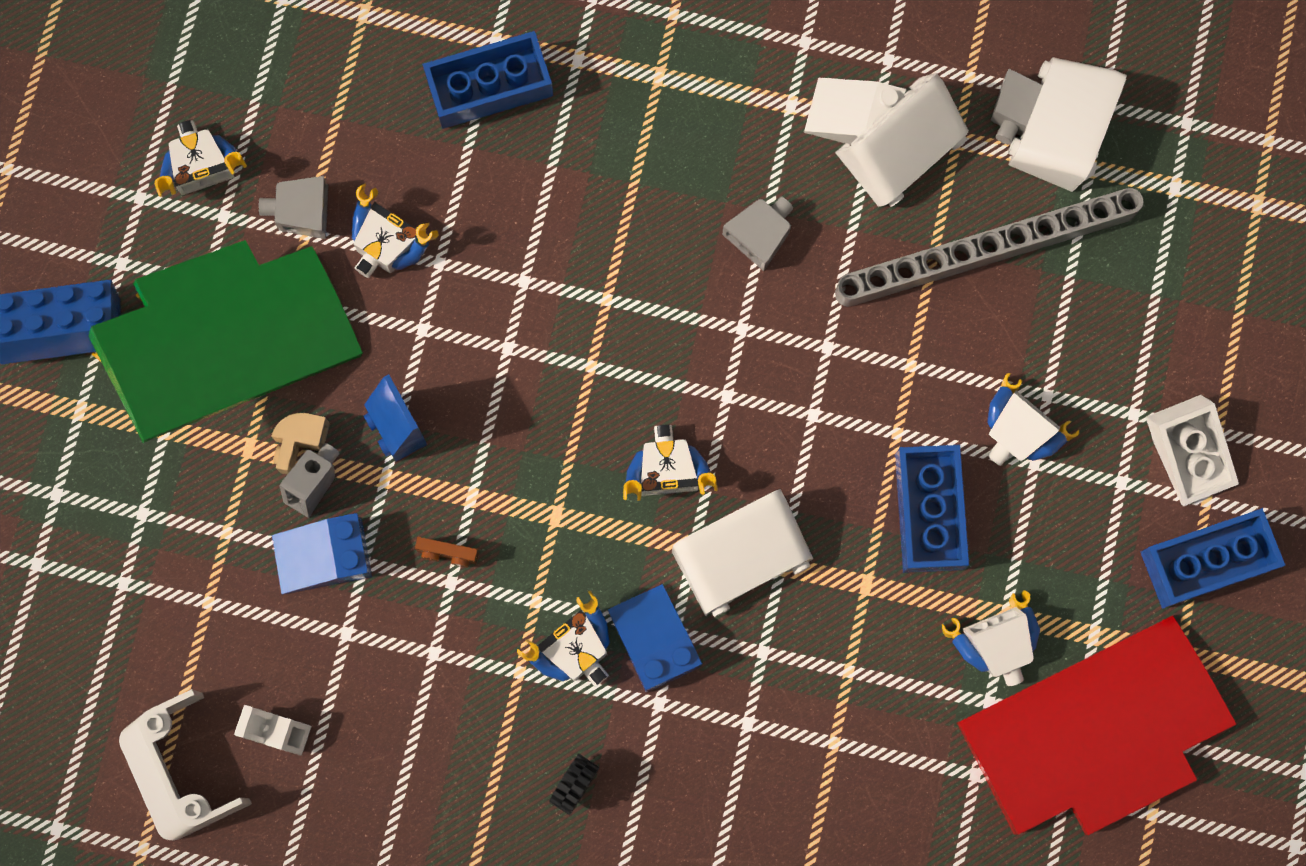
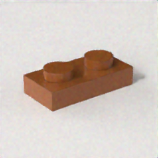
[415,537,479,568]

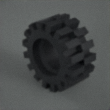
[549,754,600,815]

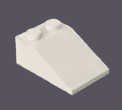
[804,78,906,145]
[1146,395,1239,506]

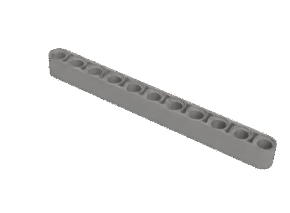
[835,188,1144,307]

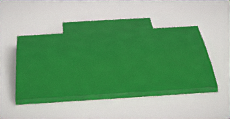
[88,240,363,443]

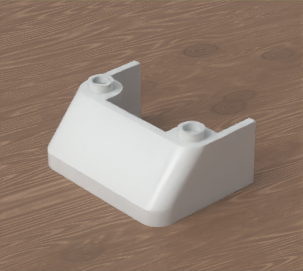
[119,689,252,840]

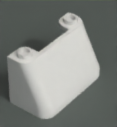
[1008,57,1127,192]
[835,73,969,207]
[672,489,813,617]

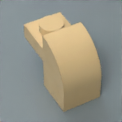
[271,413,330,475]

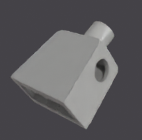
[991,69,1043,145]
[259,176,328,239]
[722,197,793,271]
[279,443,339,518]

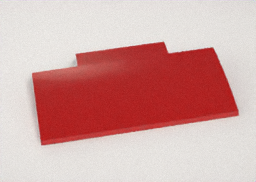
[957,615,1236,835]

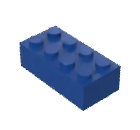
[422,31,553,129]
[0,279,121,364]
[895,445,969,573]
[1140,508,1286,609]

